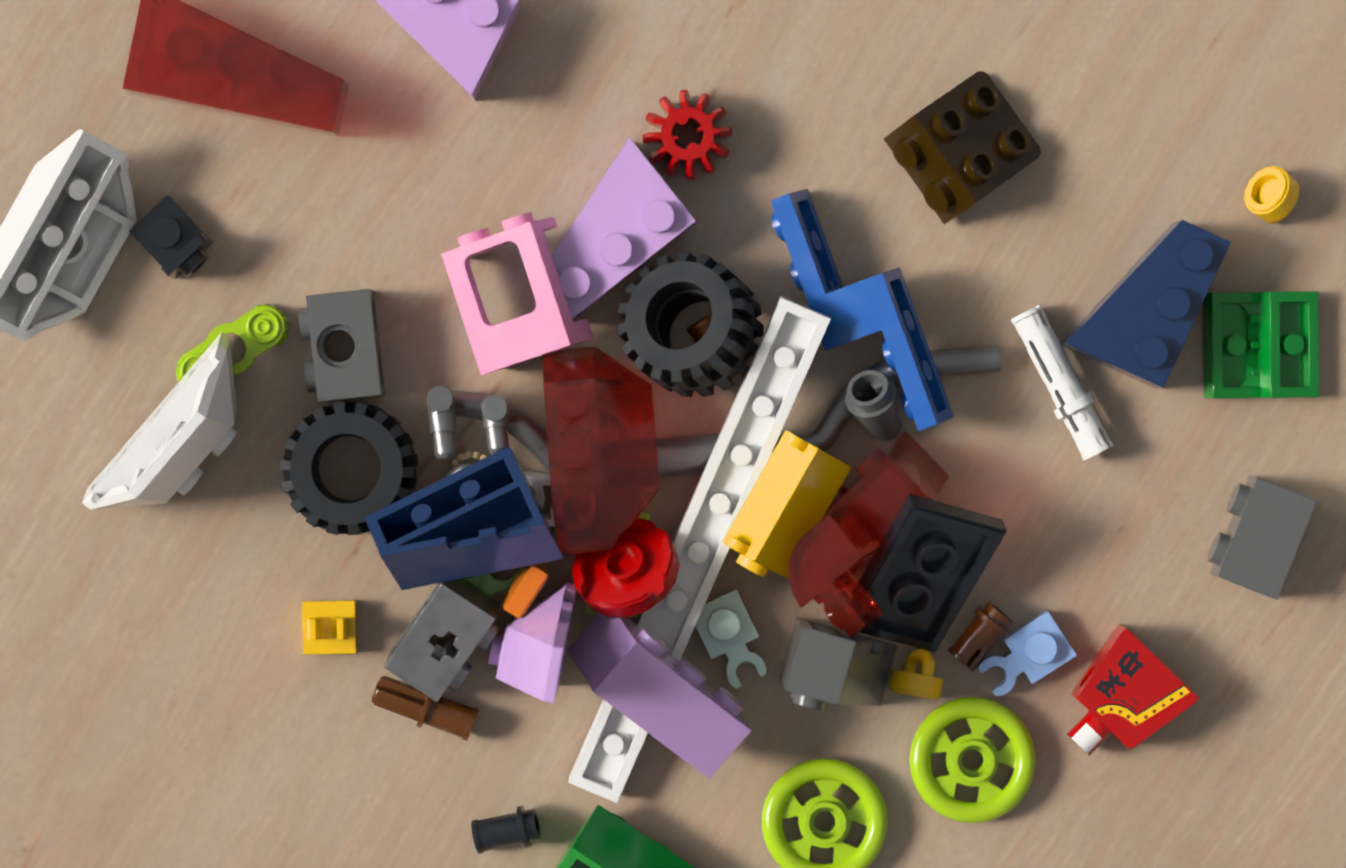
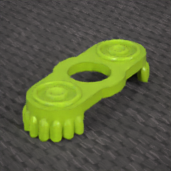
[175,304,290,382]

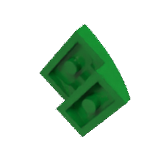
[1203,291,1319,398]

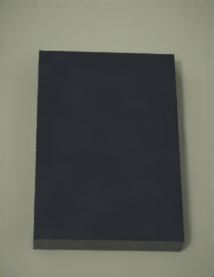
[839,494,1007,652]

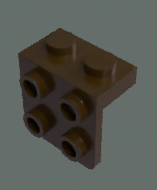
[884,71,1041,225]

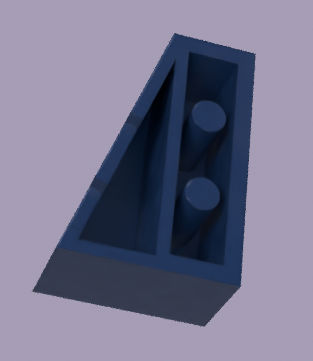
[364,446,564,590]

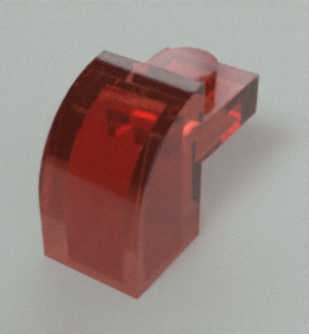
[789,504,884,638]

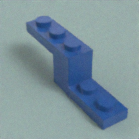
[770,189,954,431]

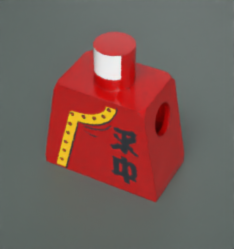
[1067,625,1199,756]

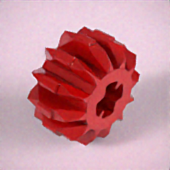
[642,90,733,181]

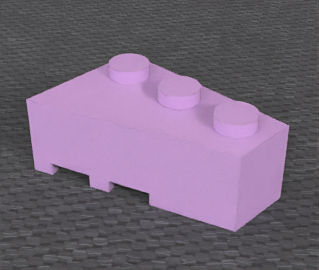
[552,137,696,321]

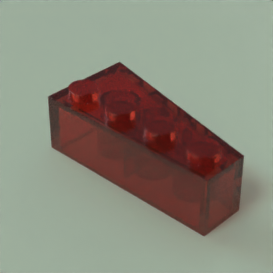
[123,0,349,137]

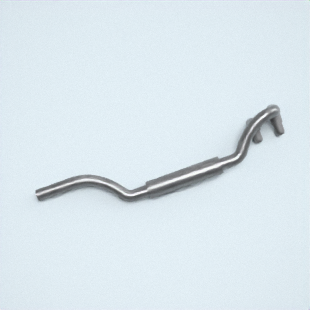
[426,345,1001,482]

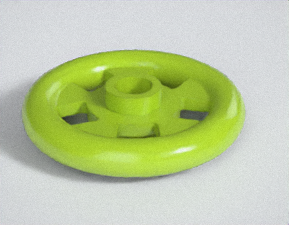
[909,697,1036,823]
[761,758,888,868]

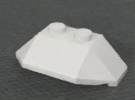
[0,129,137,341]
[82,332,237,510]

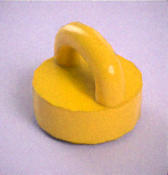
[1244,166,1300,224]
[889,649,944,700]

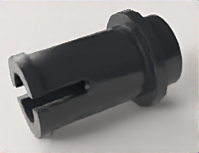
[471,806,541,854]

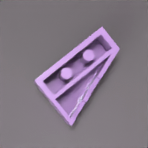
[374,0,521,100]
[567,613,751,779]

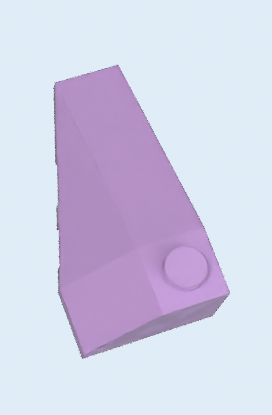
[488,580,577,703]

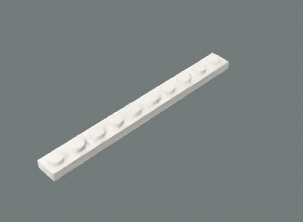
[568,296,831,803]

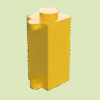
[722,430,852,579]

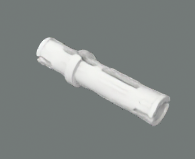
[1011,304,1114,461]

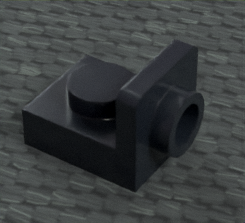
[129,195,213,278]

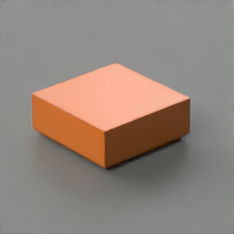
[502,562,549,619]

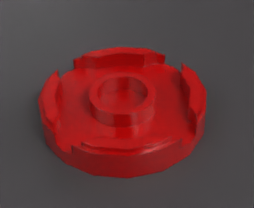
[572,518,680,618]

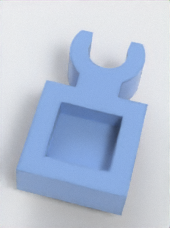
[977,610,1077,696]

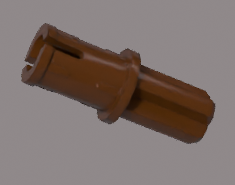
[372,676,479,741]

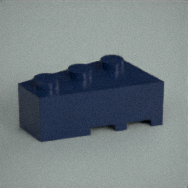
[1061,220,1231,388]

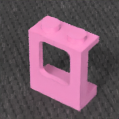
[441,212,594,375]

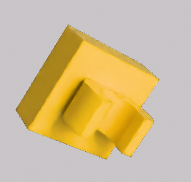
[302,600,358,655]

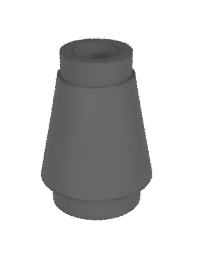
[845,370,902,441]

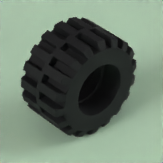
[617,252,764,397]
[280,402,418,536]

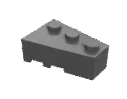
[780,617,898,711]

